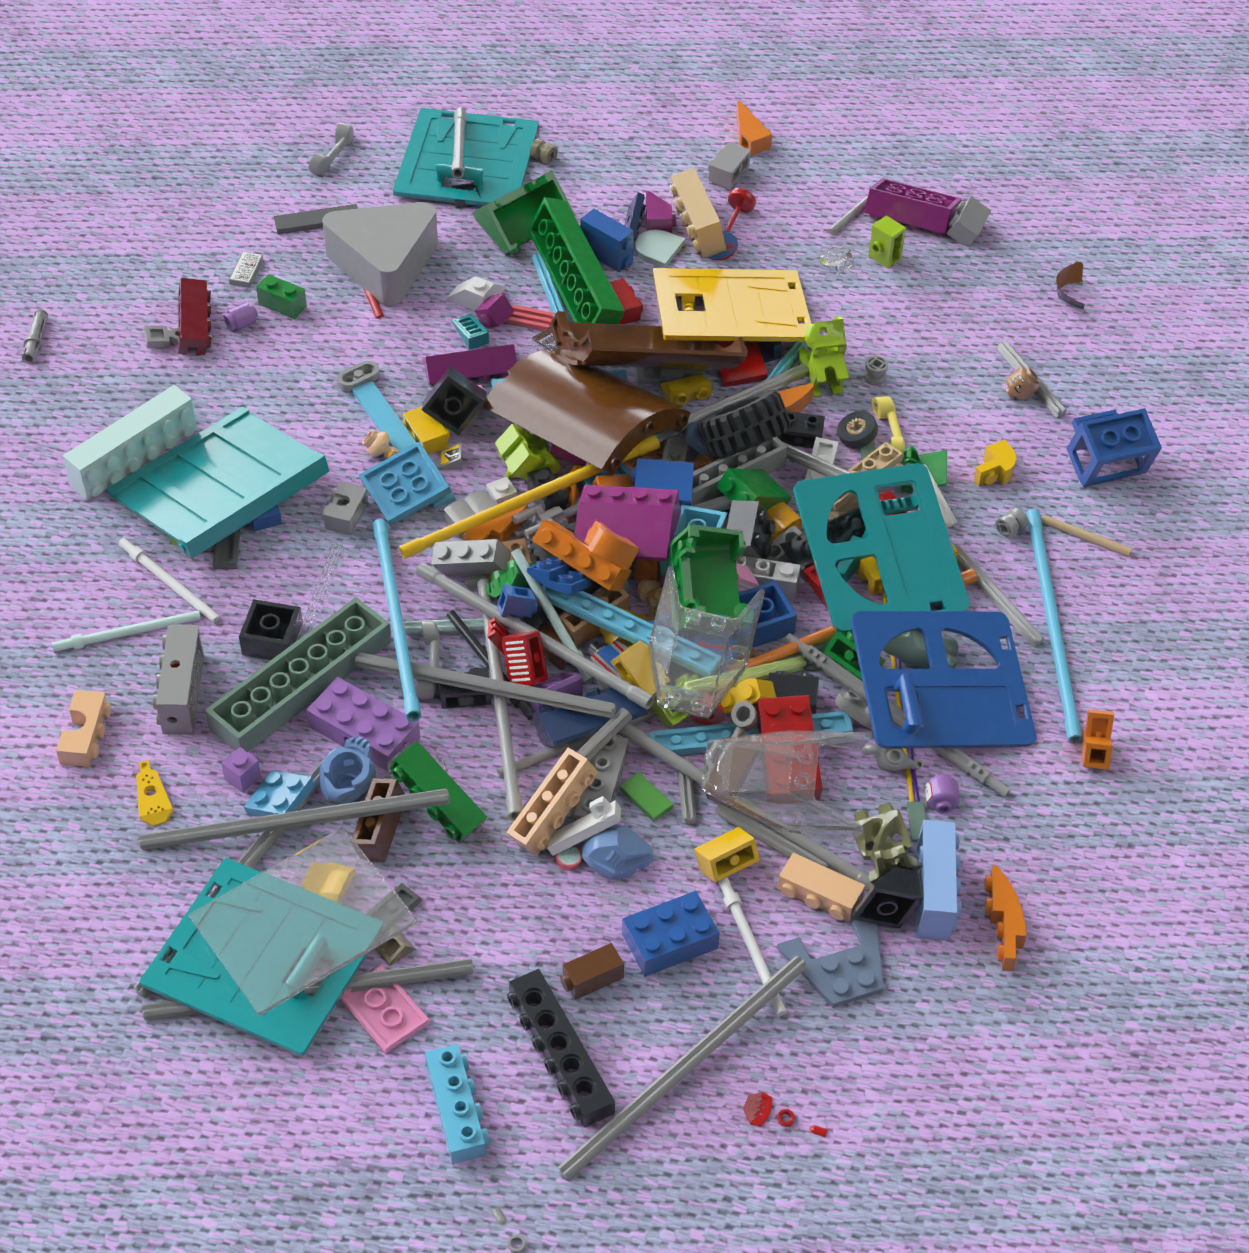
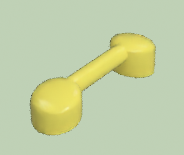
[872,396,905,455]

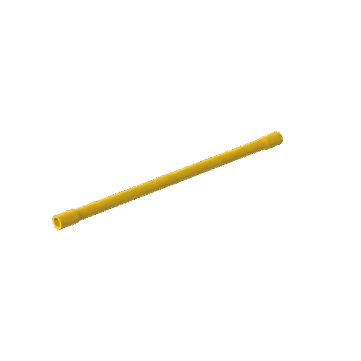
[399,435,660,559]

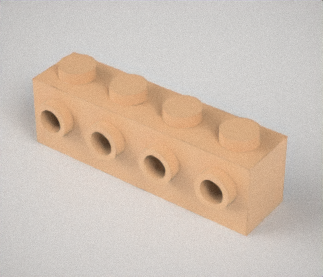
[506,748,598,856]

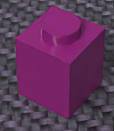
[474,294,515,328]

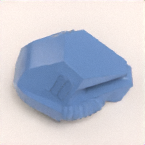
[319,736,376,804]
[582,825,653,879]

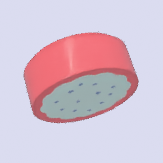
[556,845,583,871]

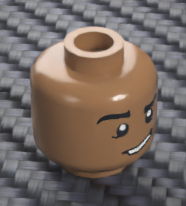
[1005,367,1040,401]

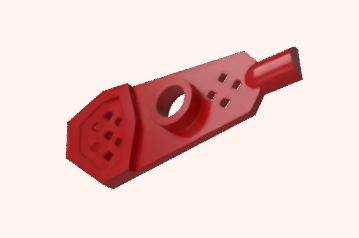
[743,1092,828,1137]

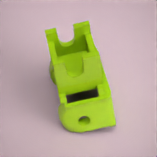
[798,316,849,398]

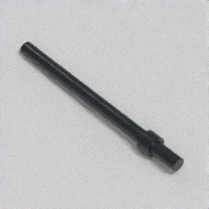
[446,610,535,720]

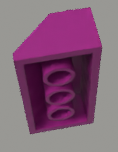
[422,344,517,386]

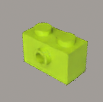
[869,215,906,268]

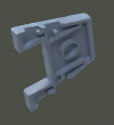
[777,920,884,1008]

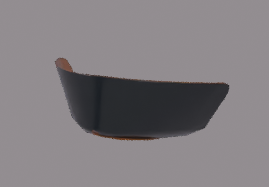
[1056,262,1085,309]

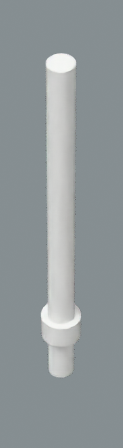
[119,538,221,623]
[718,877,787,1017]

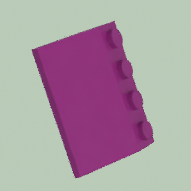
[864,178,962,235]
[574,485,681,561]

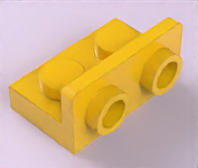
[660,373,712,405]

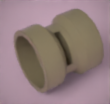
[530,138,558,165]

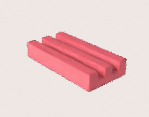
[506,305,555,331]

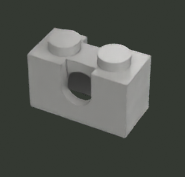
[321,481,369,535]

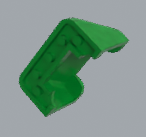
[472,170,576,256]
[669,524,752,632]

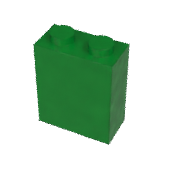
[717,468,792,511]

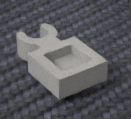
[144,326,178,348]

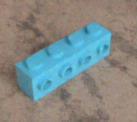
[425,1044,490,1164]

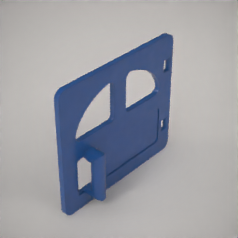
[851,611,1037,749]

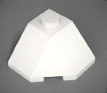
[446,276,506,311]

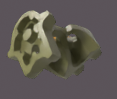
[851,802,921,884]

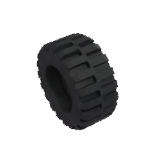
[698,390,791,459]

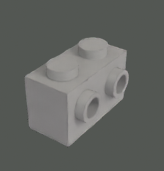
[707,142,751,189]
[947,196,991,246]

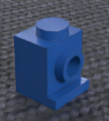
[497,584,538,618]

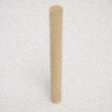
[1041,515,1132,557]

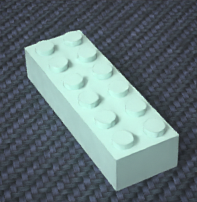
[63,385,197,501]

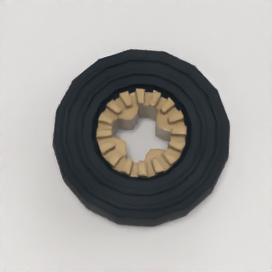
[837,411,878,448]

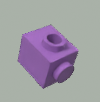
[221,747,261,793]

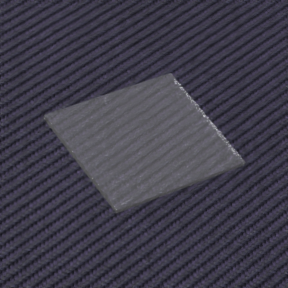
[188,827,418,1016]

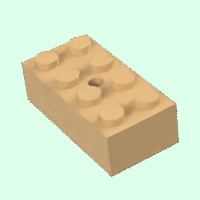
[669,168,726,258]

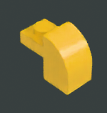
[973,440,1016,487]

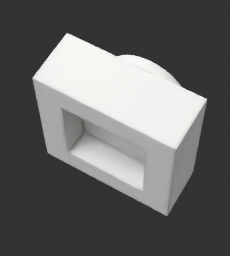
[486,477,517,504]

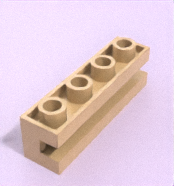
[829,442,903,519]

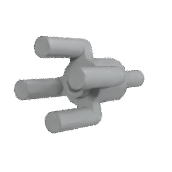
[512,503,579,555]

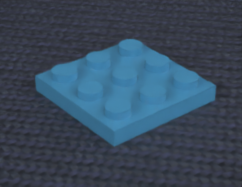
[359,442,451,526]

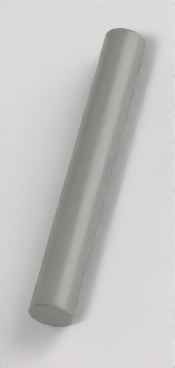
[827,197,868,236]

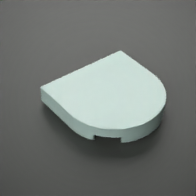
[635,230,685,268]

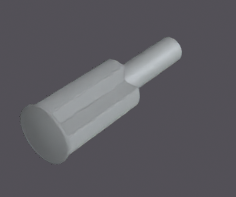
[659,368,705,377]

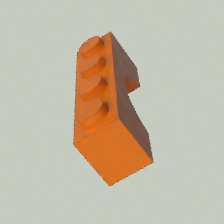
[532,520,632,591]

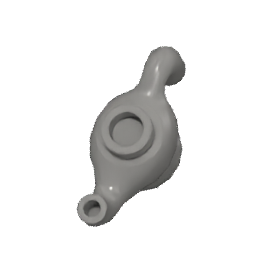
[862,744,924,771]

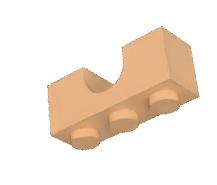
[56,690,111,767]

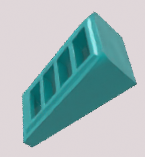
[452,313,489,350]

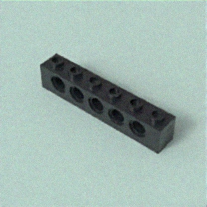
[507,969,615,1128]

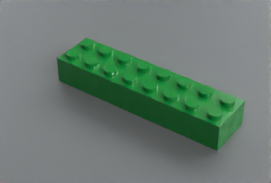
[528,197,625,324]

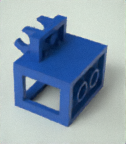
[1067,408,1162,487]

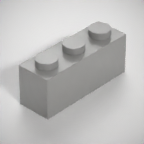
[431,539,511,575]

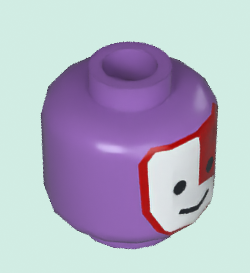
[925,774,960,814]

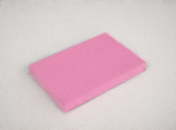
[339,964,431,1054]

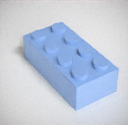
[916,820,961,940]

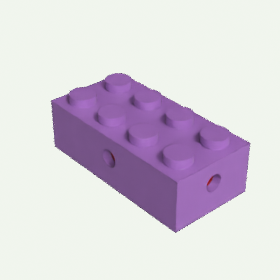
[306,677,420,773]

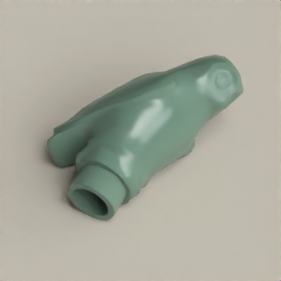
[883,631,959,669]

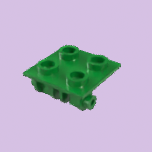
[901,446,947,493]

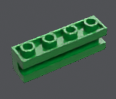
[390,741,487,843]

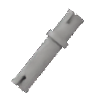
[22,309,48,364]

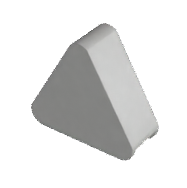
[322,202,438,306]

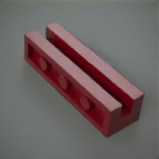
[178,277,212,356]

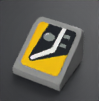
[438,443,462,470]

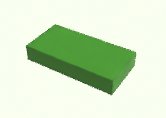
[620,772,673,822]

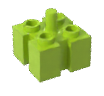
[495,424,561,481]

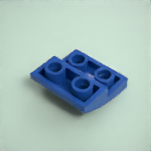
[527,557,591,595]

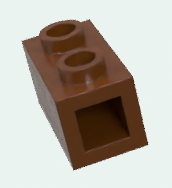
[560,943,624,1000]

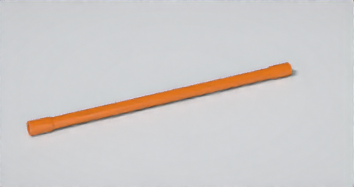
[720,569,977,674]

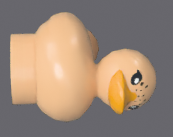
[362,429,399,459]

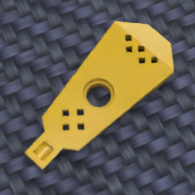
[136,760,173,827]

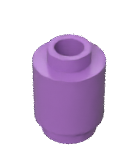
[223,302,258,331]

